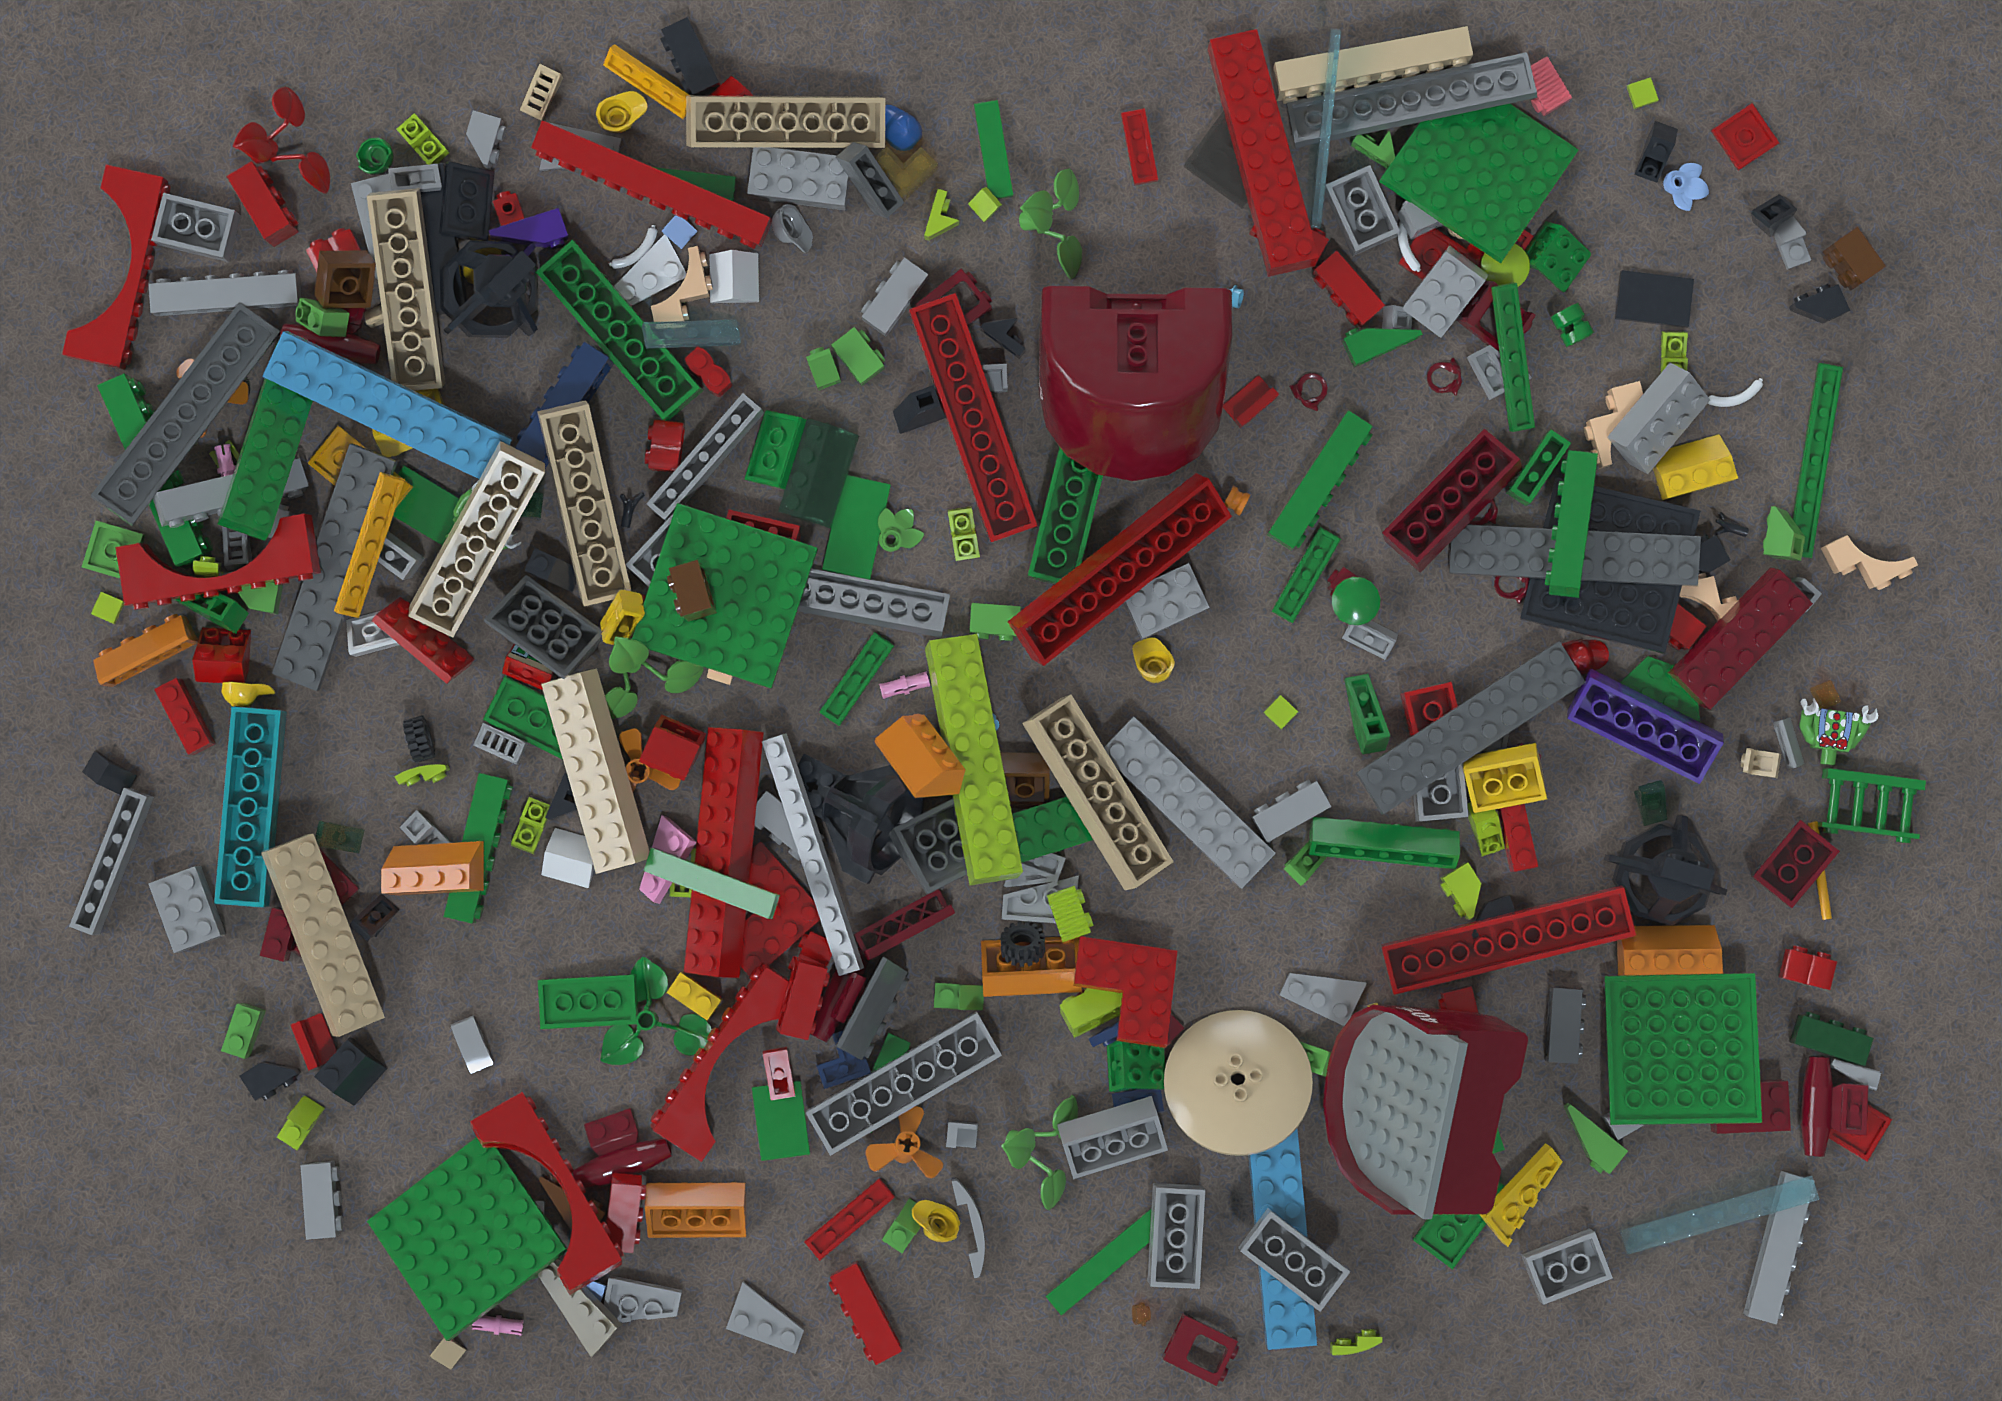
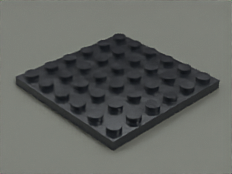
[1520,477,1701,654]

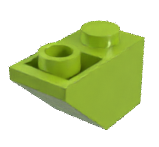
[1467,802,1505,856]
[1440,862,1481,920]

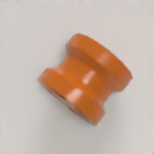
[1224,485,1251,516]

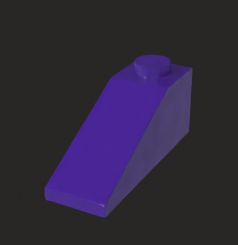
[488,208,568,249]

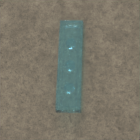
[642,320,741,348]

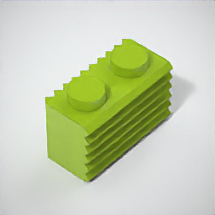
[1046,886,1094,942]

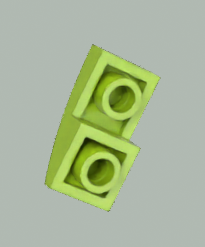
[396,113,449,165]
[1661,331,1688,373]
[947,506,980,561]
[193,556,223,578]
[394,764,450,787]
[511,797,550,854]
[1330,1329,1382,1355]

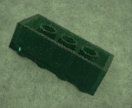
[778,418,859,529]

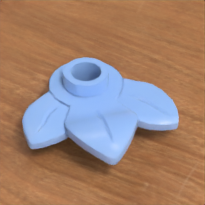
[1663,163,1709,211]

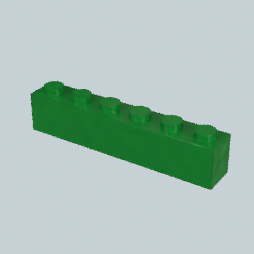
[1267,410,1373,550]
[1545,450,1598,598]
[443,773,513,924]
[1309,817,1460,869]

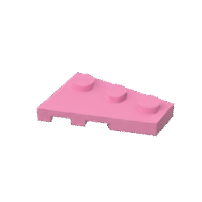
[639,815,696,904]

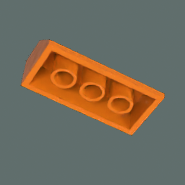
[93,614,198,687]
[875,714,966,798]
[381,841,484,895]
[1617,925,1723,976]
[981,937,1082,997]
[644,1182,746,1238]

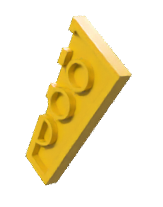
[1479,1143,1563,1247]

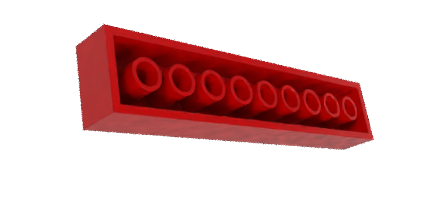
[1207,29,1319,277]
[531,120,772,249]
[909,293,1037,542]
[1008,473,1232,666]
[684,727,764,978]
[1381,885,1636,995]

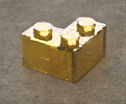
[874,146,938,202]

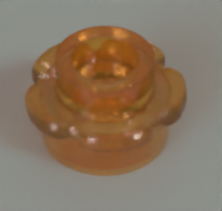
[1132,1302,1151,1327]

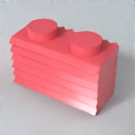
[1531,56,1572,116]

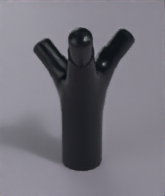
[620,493,645,528]
[1715,512,1749,537]

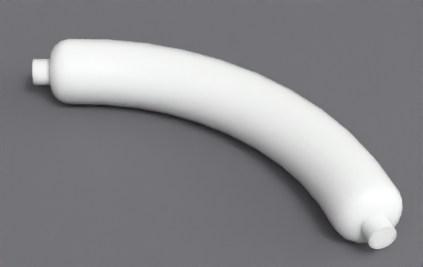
[1398,220,1421,272]
[609,225,657,269]
[1708,378,1763,407]

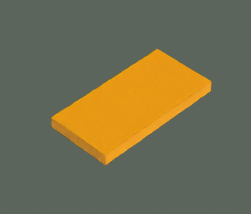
[308,426,413,507]

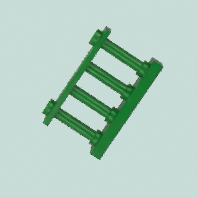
[1818,768,1926,843]

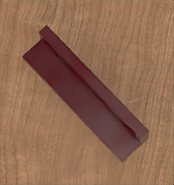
[853,889,955,961]

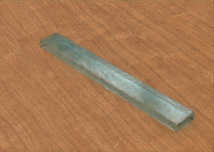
[1310,28,1341,228]
[1620,1175,1820,1255]

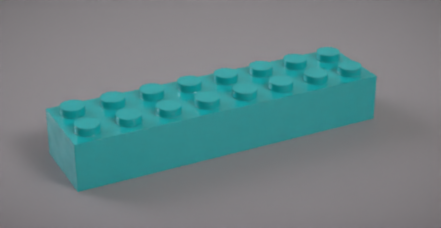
[214,707,287,908]

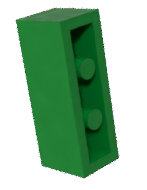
[1506,429,1571,506]

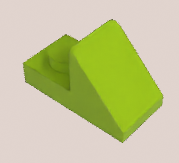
[924,189,959,240]
[277,1095,325,1150]

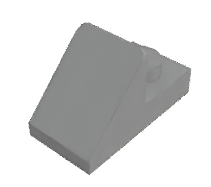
[388,164,441,192]
[1773,217,1811,270]

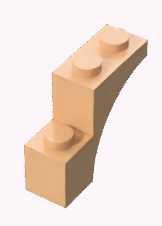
[651,246,713,333]
[1584,381,1643,469]
[1821,535,1918,590]
[1679,573,1737,621]

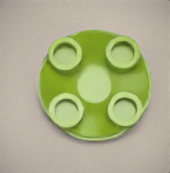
[1481,244,1530,287]

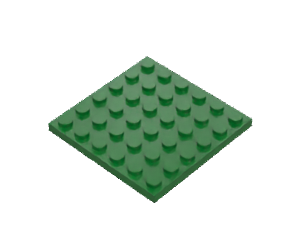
[1379,103,1578,263]
[632,503,818,689]
[1604,973,1762,1125]
[367,1137,567,1341]

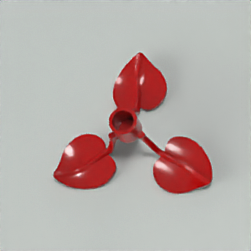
[233,86,330,194]

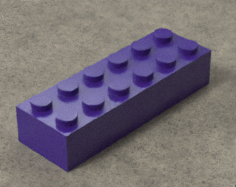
[1567,669,1724,784]

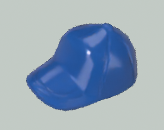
[885,105,922,151]

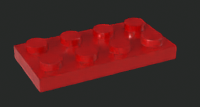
[372,597,475,684]

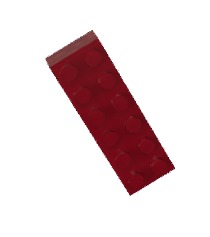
[1382,428,1522,573]
[1668,567,1813,710]

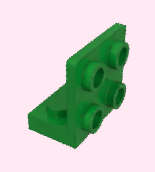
[1525,221,1591,292]
[1107,1040,1165,1092]

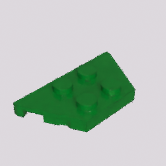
[1620,656,1700,722]

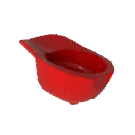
[1562,639,1609,676]

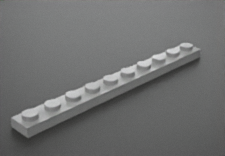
[762,733,864,976]

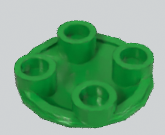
[1332,577,1381,626]

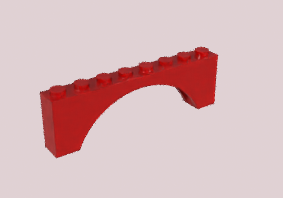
[62,165,170,370]
[115,514,321,610]
[650,963,789,1162]
[470,1092,624,1295]

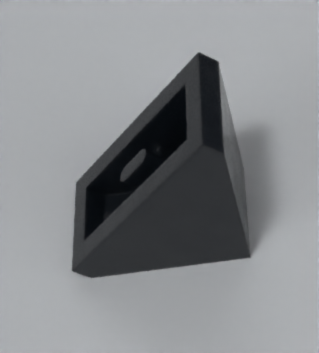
[82,751,137,795]

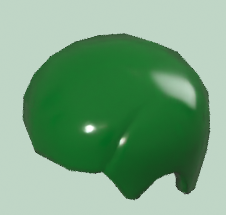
[356,137,394,175]

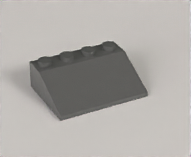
[484,575,603,679]
[889,799,968,895]
[835,957,909,1060]

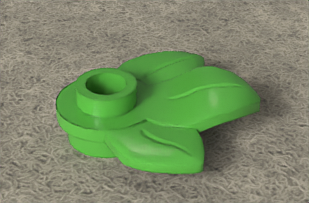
[878,508,924,552]

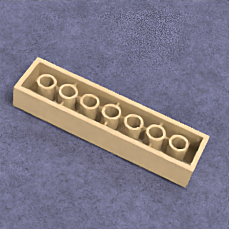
[1271,26,1473,104]
[686,96,885,148]
[367,188,445,391]
[537,400,631,606]
[409,441,545,637]
[541,668,650,874]
[1022,694,1173,890]
[261,833,385,1037]

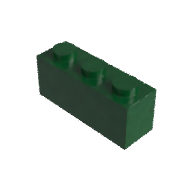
[1790,1012,1874,1066]

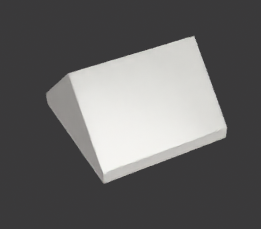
[710,250,759,303]
[346,611,400,657]
[541,828,594,888]

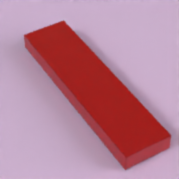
[804,1178,895,1261]

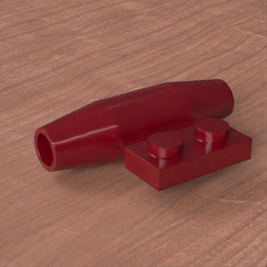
[280,300,381,364]
[810,947,869,1043]
[1801,1056,1869,1157]
[572,1108,672,1188]

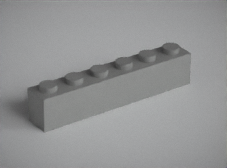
[149,270,301,316]
[646,393,764,521]
[153,458,309,528]
[69,788,154,935]
[1743,1171,1816,1324]

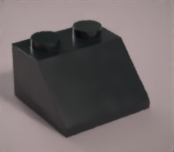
[314,1036,387,1105]

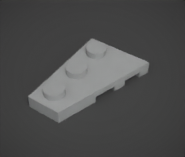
[1002,876,1079,923]
[604,1275,682,1323]
[726,1281,804,1354]

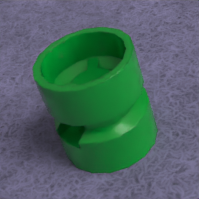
[1550,303,1595,348]

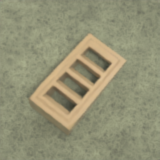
[520,64,563,121]

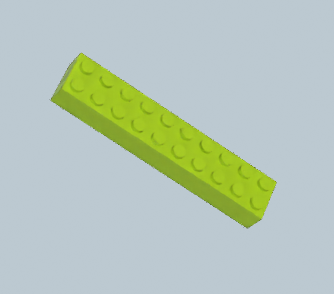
[925,634,1023,885]

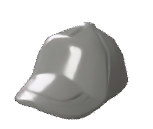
[772,204,813,253]

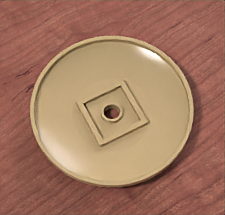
[1164,1010,1313,1156]

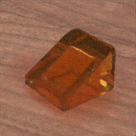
[1810,680,1841,709]

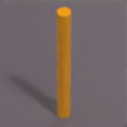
[1808,821,1832,920]

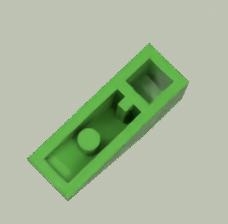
[1564,1103,1628,1174]

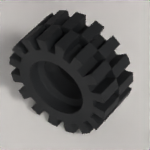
[403,715,436,763]
[1000,921,1045,967]

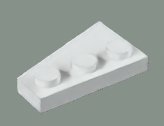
[615,234,687,306]

